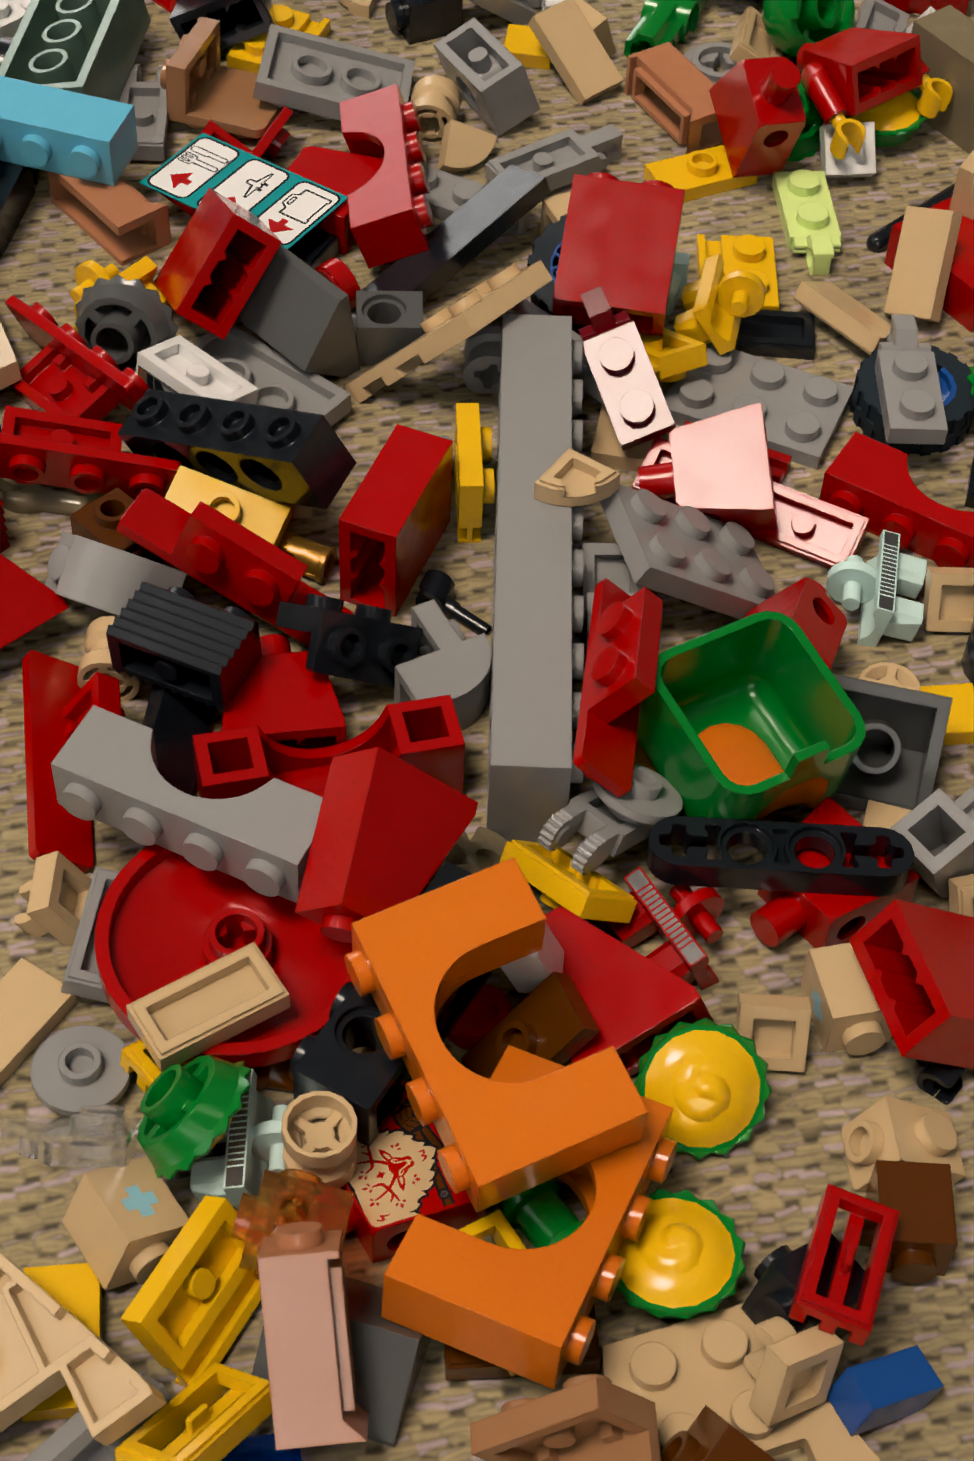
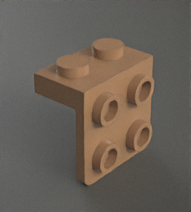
[160,17,284,139]
[470,1374,661,1461]

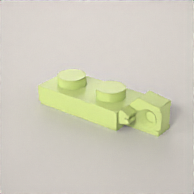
[772,169,842,275]

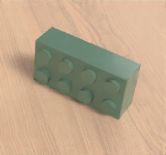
[0,0,151,101]

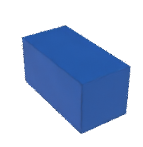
[827,1345,944,1436]

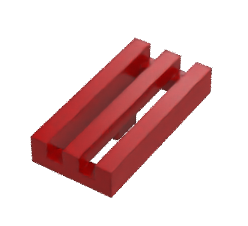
[788,1183,900,1347]

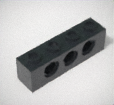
[117,389,356,510]
[289,861,494,1147]

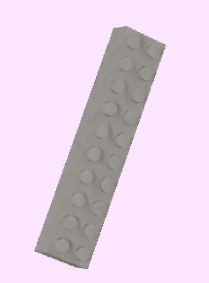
[486,313,584,842]

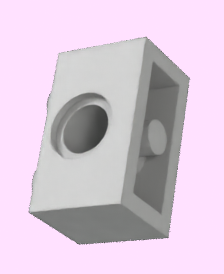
[433,17,540,136]

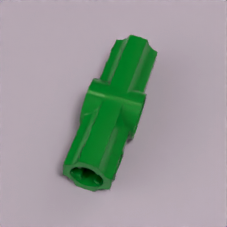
[624,0,708,58]

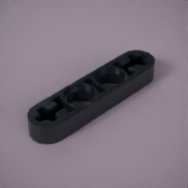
[646,816,914,897]

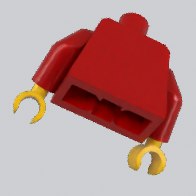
[796,27,953,160]

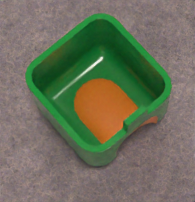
[637,611,866,820]

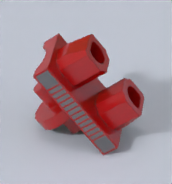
[606,866,725,991]

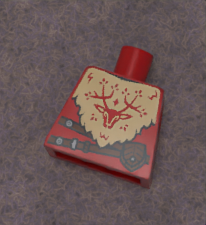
[298,1095,487,1264]

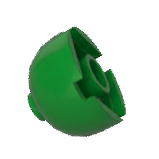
[762,0,855,60]

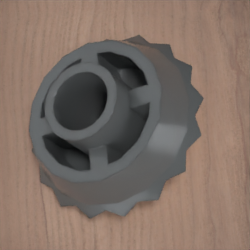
[75,274,179,372]

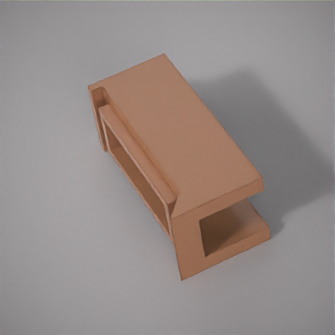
[624,42,724,154]
[47,171,171,266]
[257,1221,369,1450]

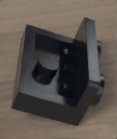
[275,593,423,687]

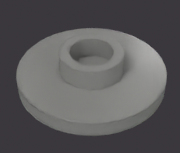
[592,763,683,826]
[30,1025,132,1117]

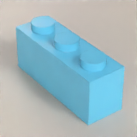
[0,76,138,186]

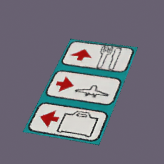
[139,133,348,249]

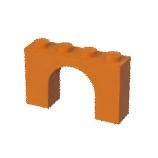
[344,857,648,1213]
[381,1045,678,1390]

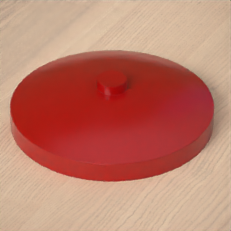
[94,844,352,1068]

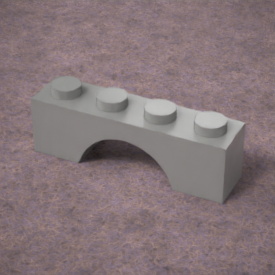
[51,705,323,903]

